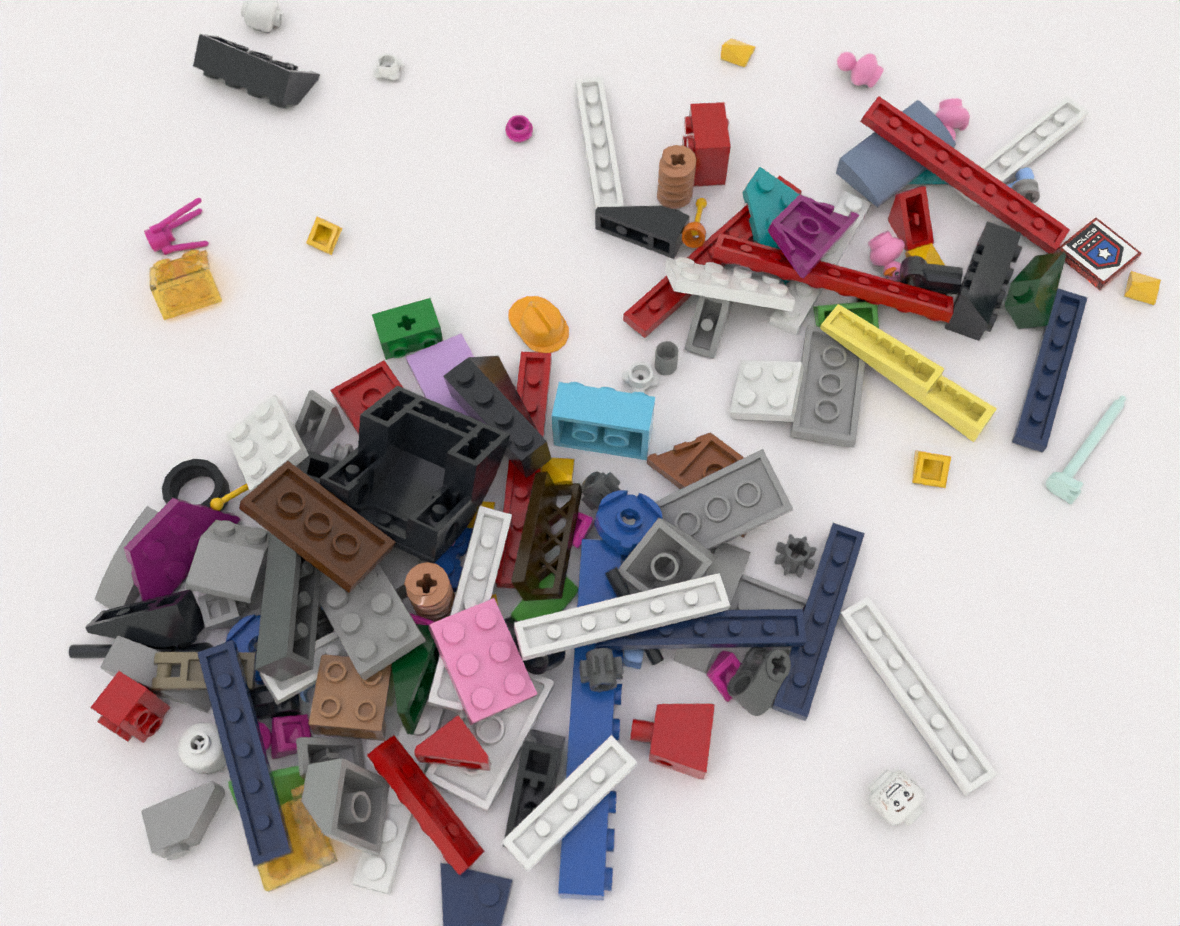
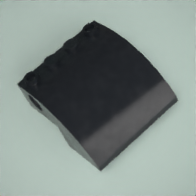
[320,386,510,563]

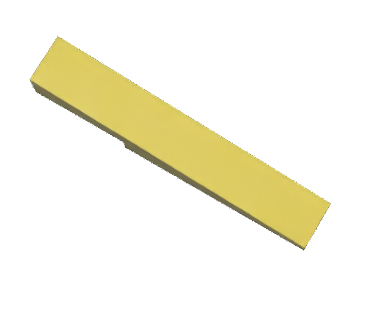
[820,304,997,442]

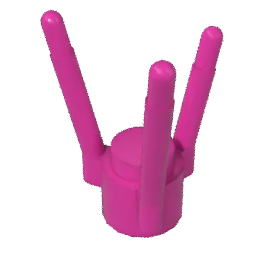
[144,197,209,255]

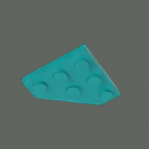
[742,167,800,285]

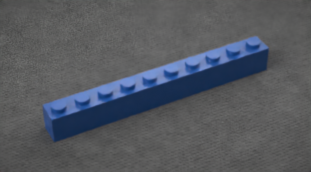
[558,539,628,901]

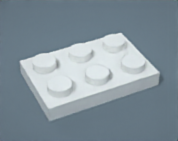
[226,395,309,491]

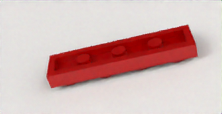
[367,735,485,875]

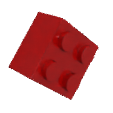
[682,102,731,187]

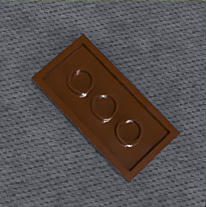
[239,461,395,593]

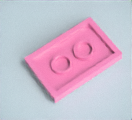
[428,598,537,725]

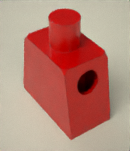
[630,704,715,780]

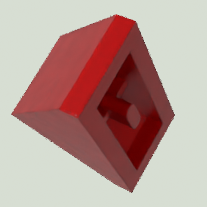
[887,186,934,251]
[414,715,491,771]

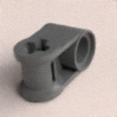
[727,647,791,716]

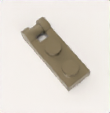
[151,652,256,691]

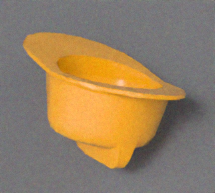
[508,296,569,353]

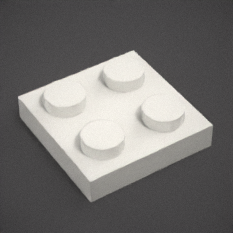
[730,360,804,422]

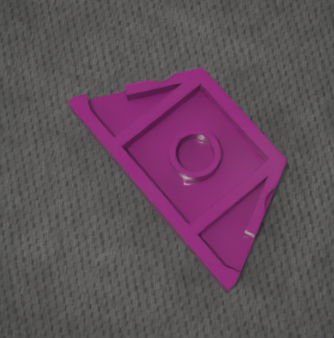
[767,195,860,279]
[124,498,241,601]

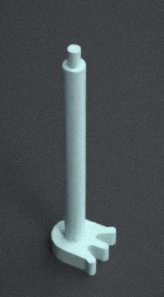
[1046,396,1126,504]

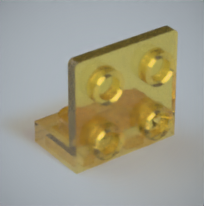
[149,250,222,320]
[257,785,338,892]

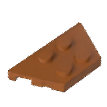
[646,432,747,538]

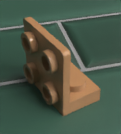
[309,654,392,741]

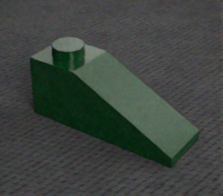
[1004,252,1066,329]
[392,624,439,735]

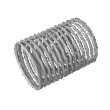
[655,341,679,375]

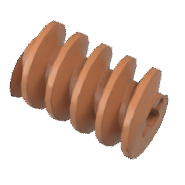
[657,145,696,209]
[404,562,455,622]

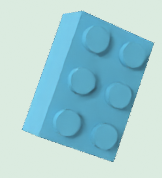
[551,382,655,460]

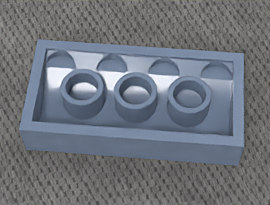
[836,100,956,208]

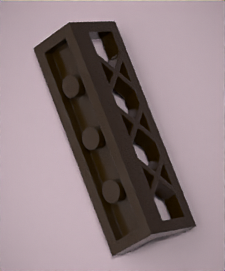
[511,471,582,601]

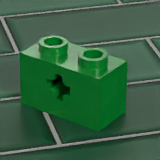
[372,298,443,360]

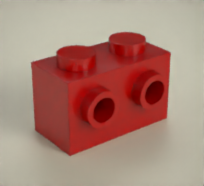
[90,671,171,743]

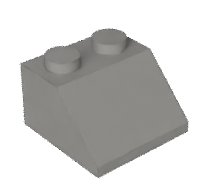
[618,518,717,592]
[185,520,270,604]
[302,758,389,855]

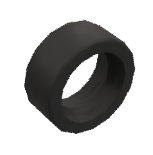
[162,459,230,512]

